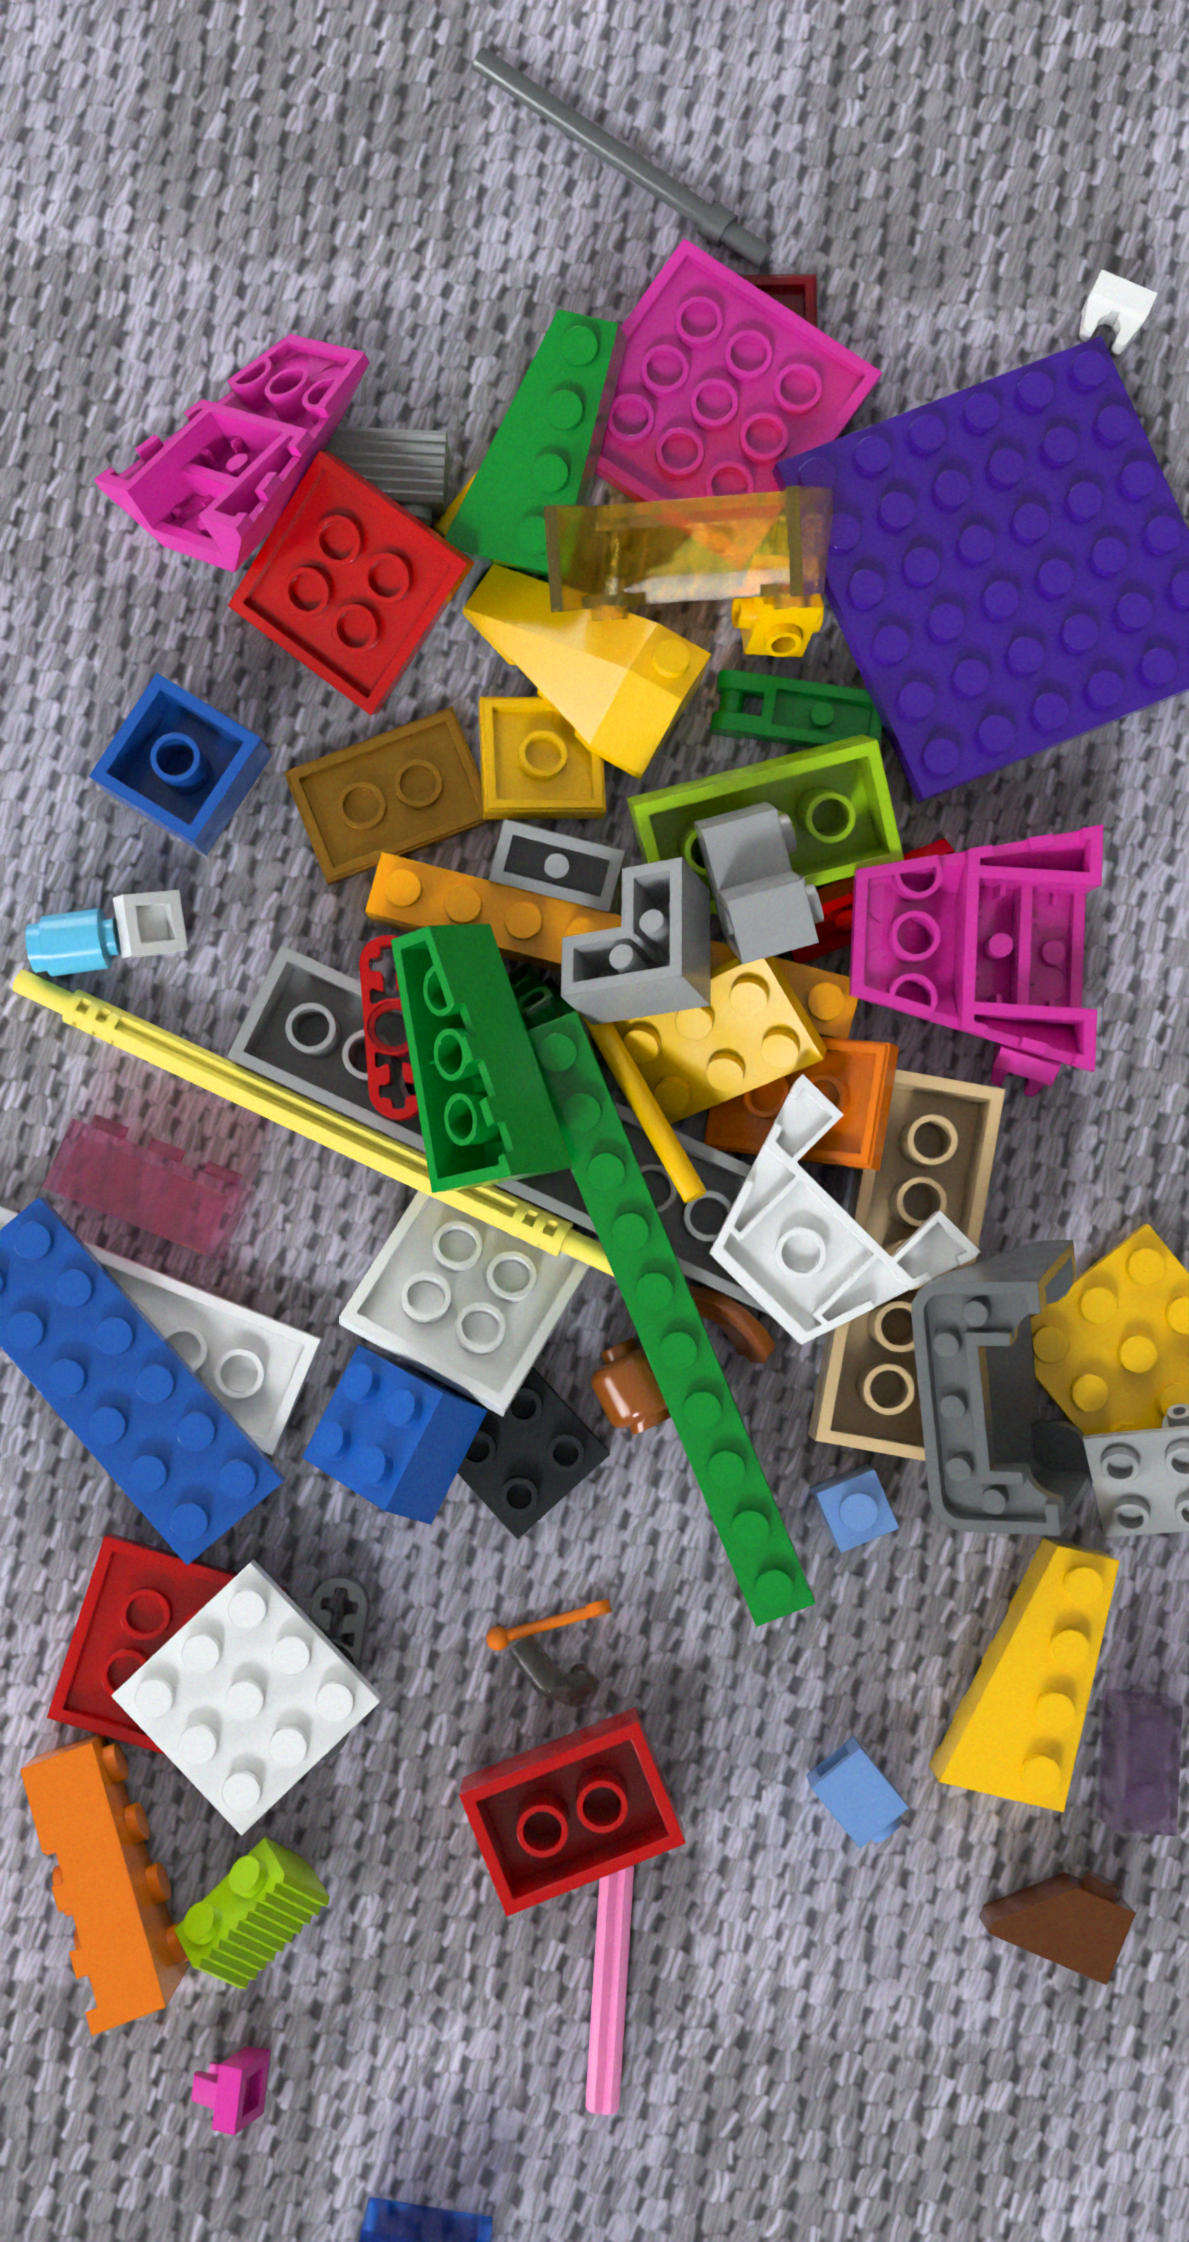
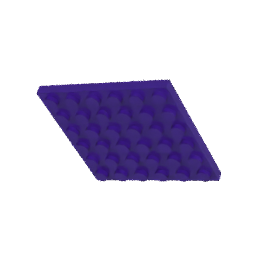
[772,335,1189,804]

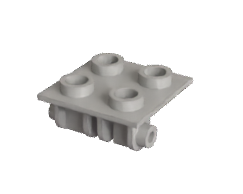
[1083,1404,1189,1537]

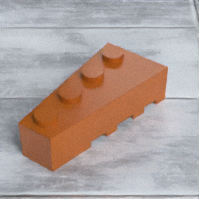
[20,1733,189,2036]

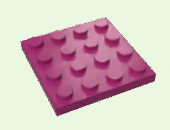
[595,238,882,575]

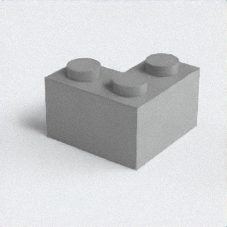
[694,802,824,964]
[561,857,711,1025]

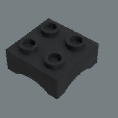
[457,1366,610,1540]

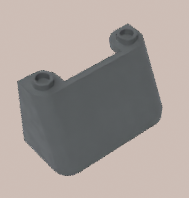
[911,1240,1092,1536]

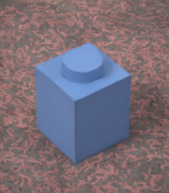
[809,1463,899,1553]
[806,1736,909,1849]

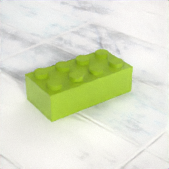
[626,734,904,915]

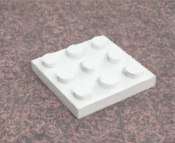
[339,1191,591,1417]
[111,1559,383,1836]

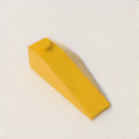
[462,564,711,780]

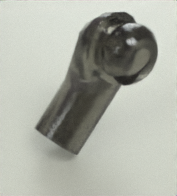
[509,1635,600,1708]

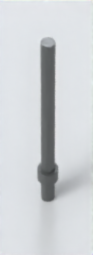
[472,47,773,269]

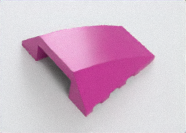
[94,334,370,573]
[849,824,1104,1072]

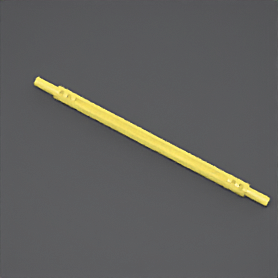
[13,970,614,1277]

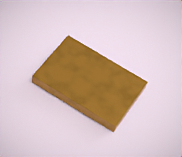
[283,706,497,886]

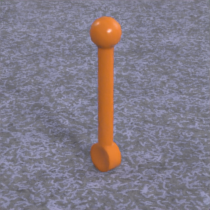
[486,1599,612,1651]

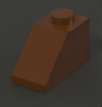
[979,1870,1136,1985]

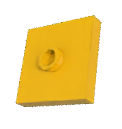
[478,697,606,819]

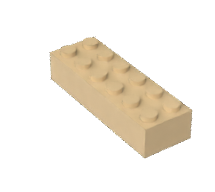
[808,1069,1006,1461]

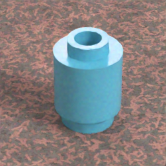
[25,908,121,977]

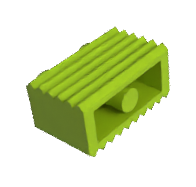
[174,1836,330,1989]

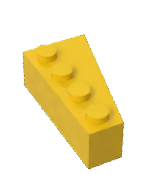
[928,1537,1120,1812]

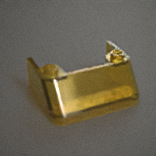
[544,485,833,621]

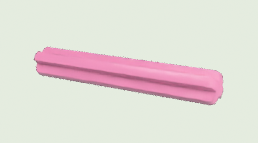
[586,1865,634,2115]

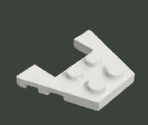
[709,1074,981,1345]

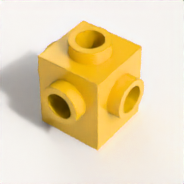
[731,557,824,657]

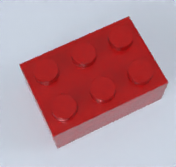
[459,1707,686,1917]

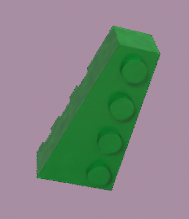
[445,309,627,583]
[391,924,573,1193]

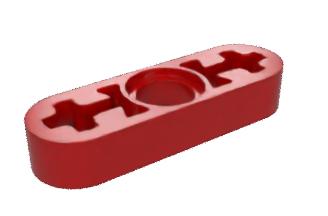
[359,935,419,1121]

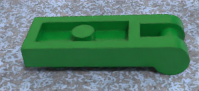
[709,670,883,748]

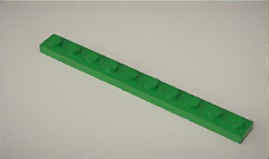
[527,1011,816,1627]

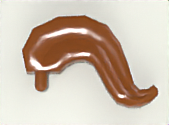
[689,1286,775,1364]

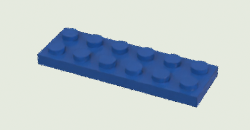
[0,1197,286,1566]

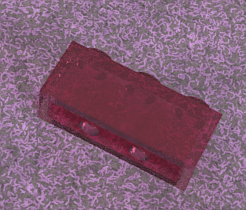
[43,1114,253,1259]

